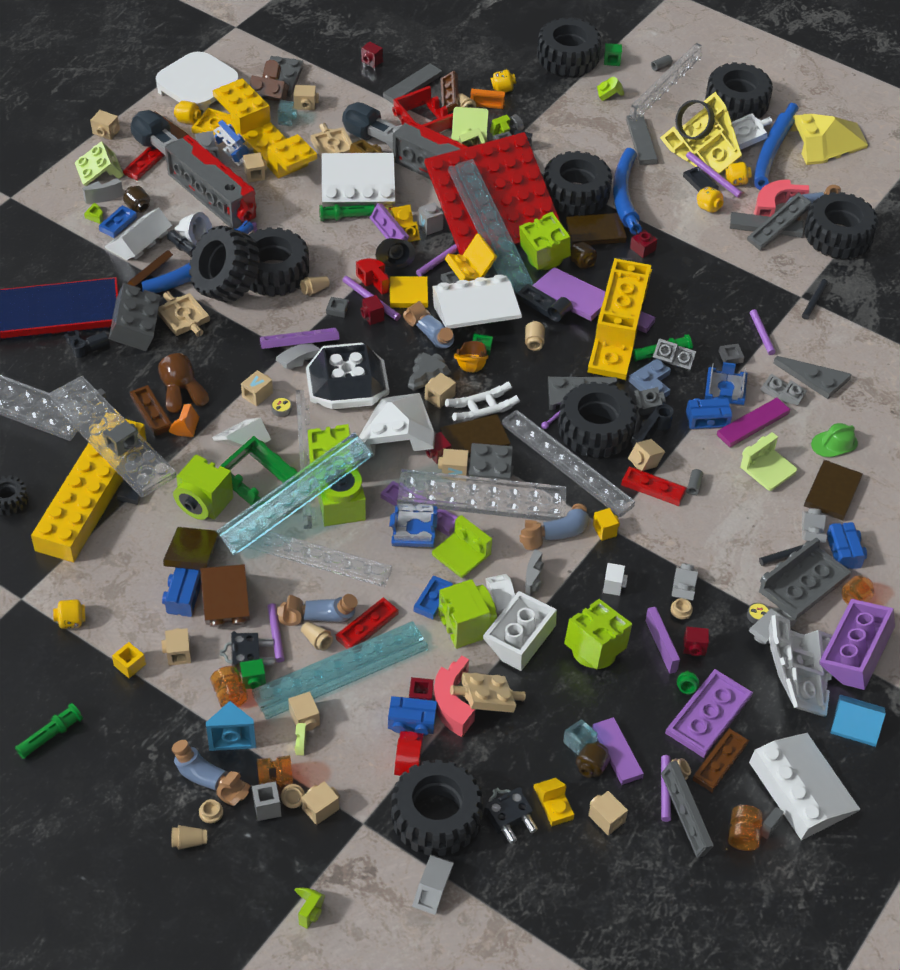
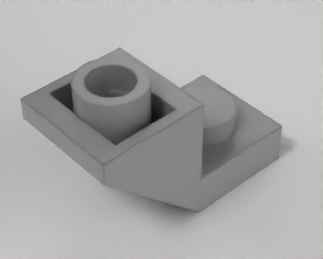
[195,131,220,160]
[802,508,827,543]
[672,563,698,600]
[749,608,797,644]
[412,854,454,915]

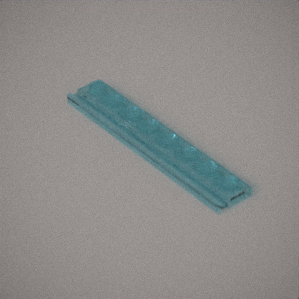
[448,159,534,293]
[216,432,373,556]
[252,621,428,720]

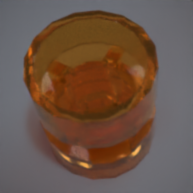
[210,666,248,708]
[257,755,293,787]
[728,805,763,851]

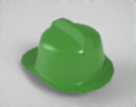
[811,423,858,457]

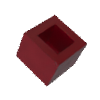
[361,42,383,68]
[630,230,658,258]
[360,295,384,325]
[425,432,451,464]
[683,627,709,656]
[409,677,434,700]

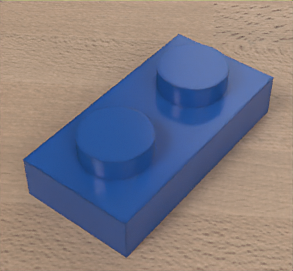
[99,205,137,238]
[413,575,453,620]

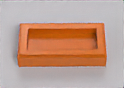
[470,89,505,109]

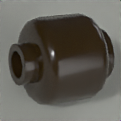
[123,186,150,213]
[570,242,597,269]
[576,742,610,778]

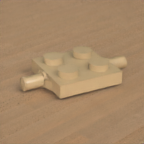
[310,123,352,160]
[158,291,210,337]
[450,672,526,712]

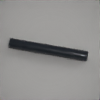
[802,279,828,320]
[759,544,819,566]

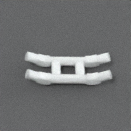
[445,381,520,422]

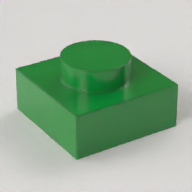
[472,334,493,356]

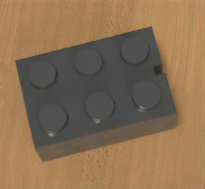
[109,283,161,351]

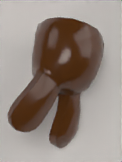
[158,353,209,413]

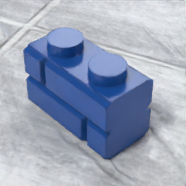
[686,397,732,429]
[827,522,867,569]
[162,568,202,617]
[388,696,437,736]

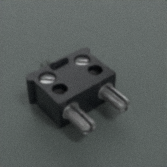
[220,631,275,674]
[483,787,538,843]

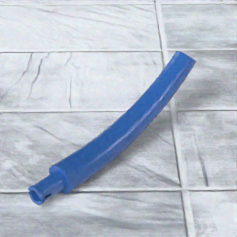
[754,103,799,190]
[613,148,642,235]
[141,220,254,294]

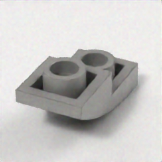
[82,178,123,204]
[653,339,696,371]
[276,343,320,369]
[760,373,807,405]
[525,549,544,596]

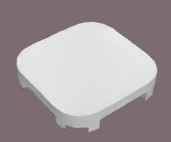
[156,52,239,113]

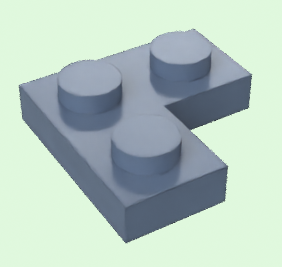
[628,359,671,400]

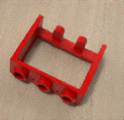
[392,86,453,133]

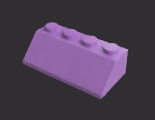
[819,599,895,690]

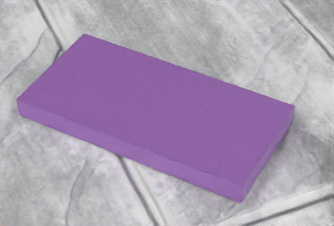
[532,267,605,321]
[665,669,753,758]

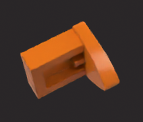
[169,404,199,437]

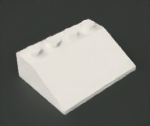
[322,153,395,207]
[432,275,522,329]
[749,733,860,840]

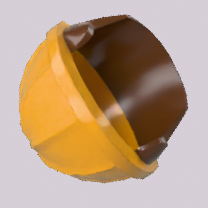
[454,341,488,372]

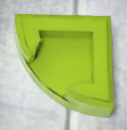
[84,203,103,224]

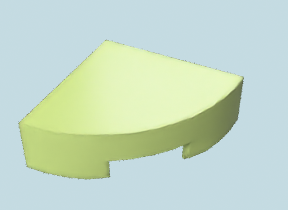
[295,723,306,756]

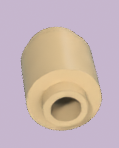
[525,321,545,351]

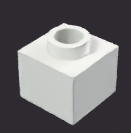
[603,563,628,596]

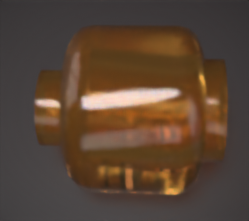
[842,575,875,604]

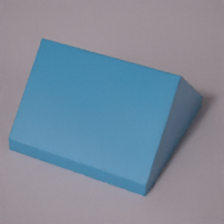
[831,695,886,747]
[206,701,256,751]

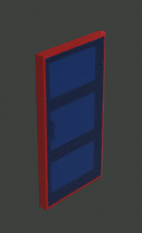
[0,277,118,338]

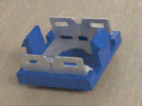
[213,120,250,166]
[705,362,748,405]
[389,504,438,547]

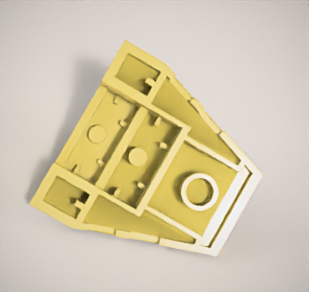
[660,92,742,174]
[790,114,868,165]

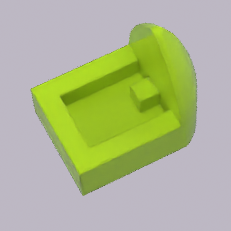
[597,77,624,101]
[295,888,325,929]

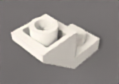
[485,574,515,614]

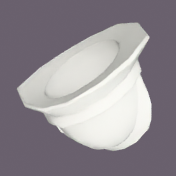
[175,212,212,246]

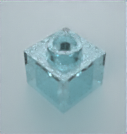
[277,100,297,126]
[563,719,598,755]

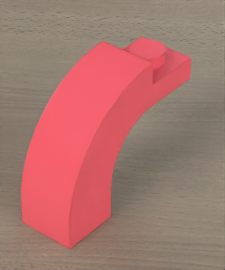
[754,180,809,217]
[434,655,475,737]

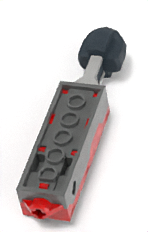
[342,102,468,180]
[130,110,257,229]

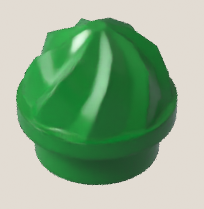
[677,670,699,694]

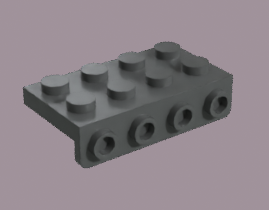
[759,538,851,620]

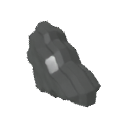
[408,352,451,391]

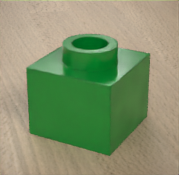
[604,43,622,66]
[240,659,266,690]

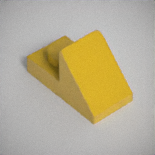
[534,778,574,826]

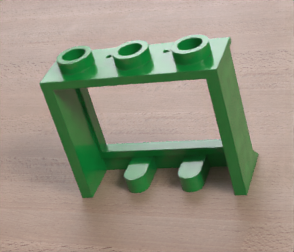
[221,436,301,516]

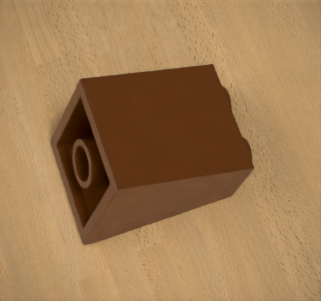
[200,564,250,627]

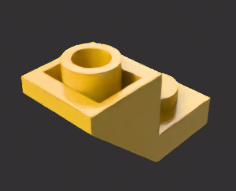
[391,205,420,242]

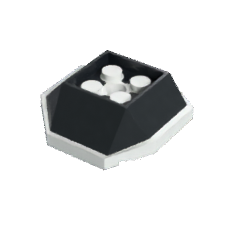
[306,343,389,409]

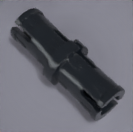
[167,230,196,258]

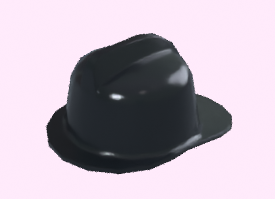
[375,238,415,268]

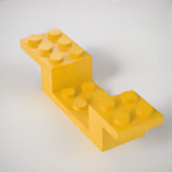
[212,78,317,179]
[587,258,652,380]

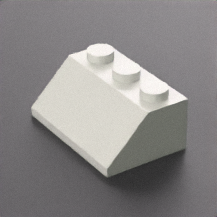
[105,207,172,260]
[483,591,557,671]

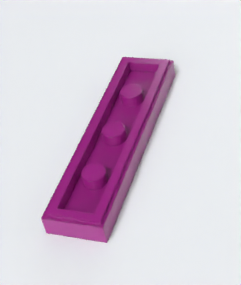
[717,397,790,447]

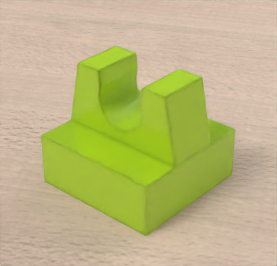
[490,115,510,136]

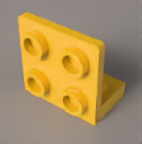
[445,234,497,281]

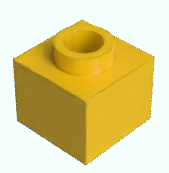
[593,508,620,541]
[112,642,146,678]

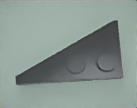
[773,356,851,399]
[548,377,617,410]

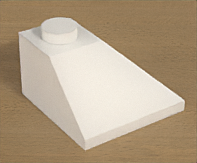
[212,418,271,447]

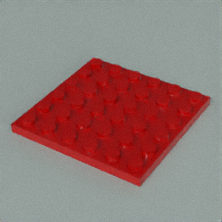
[424,132,560,255]

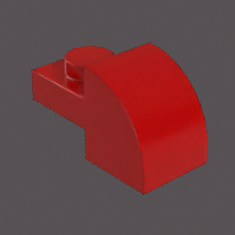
[356,258,390,295]
[394,731,424,776]

